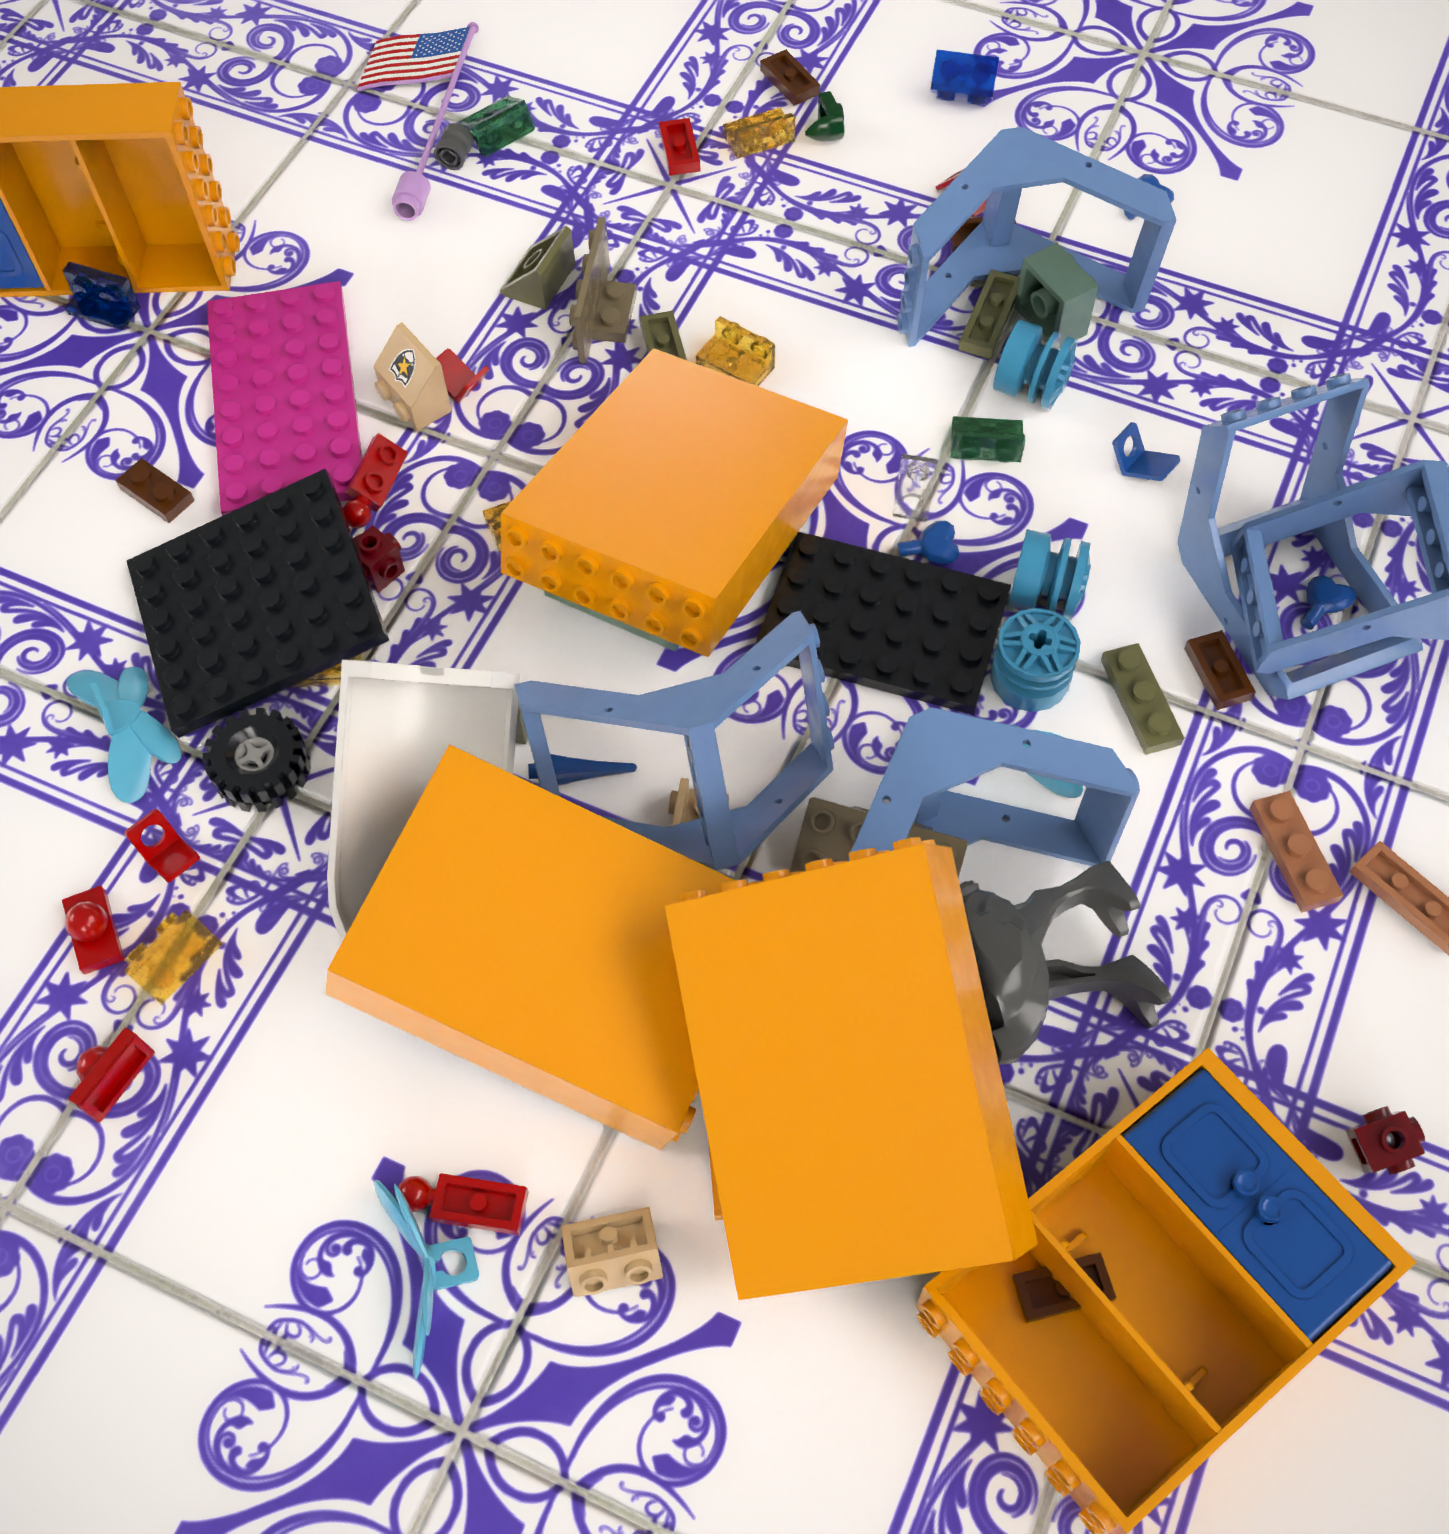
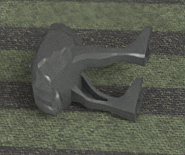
[960,861,1172,1065]

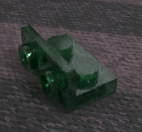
[456,95,535,157]
[950,416,1026,463]

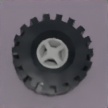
[203,708,311,812]

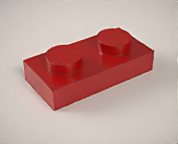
[659,118,701,176]

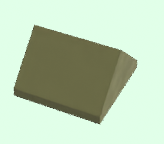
[500,225,576,310]

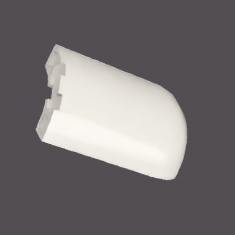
[327,660,520,941]

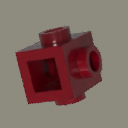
[353,525,405,593]
[1345,1106,1425,1175]

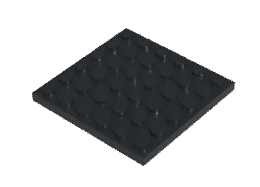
[126,468,390,738]

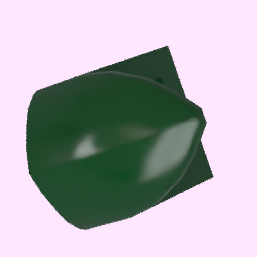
[805,91,845,142]

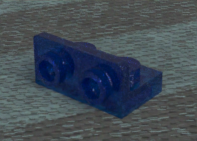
[930,49,999,105]
[62,261,141,330]

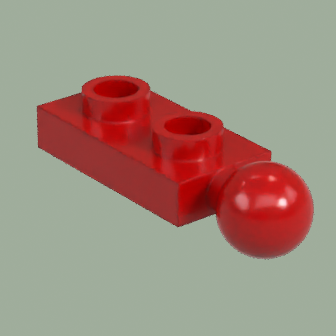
[343,433,408,528]
[396,1173,529,1236]

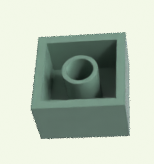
[1014,243,1099,349]

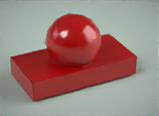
[62,885,125,975]
[68,1027,155,1123]

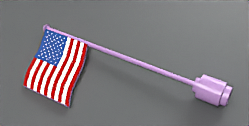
[357,22,479,221]

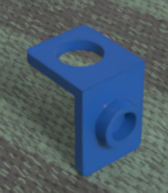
[1112,422,1181,481]

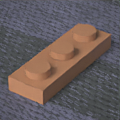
[1249,791,1344,913]
[1350,841,1449,956]

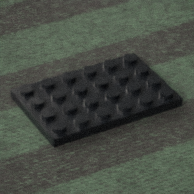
[755,532,1011,715]

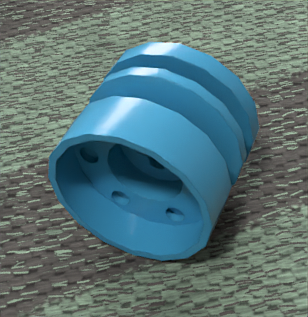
[993,319,1078,410]
[1008,529,1091,620]
[990,608,1081,712]

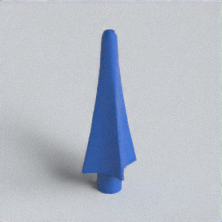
[528,754,637,786]

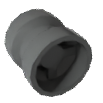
[434,123,474,170]

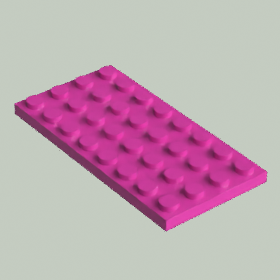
[207,281,363,516]

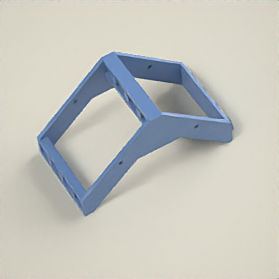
[897,127,1177,347]
[1177,373,1423,700]
[1230,460,1449,674]
[514,611,835,871]
[848,707,1140,866]

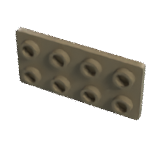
[569,217,637,364]
[790,797,968,879]

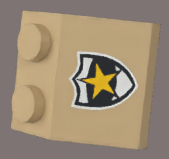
[373,322,452,431]

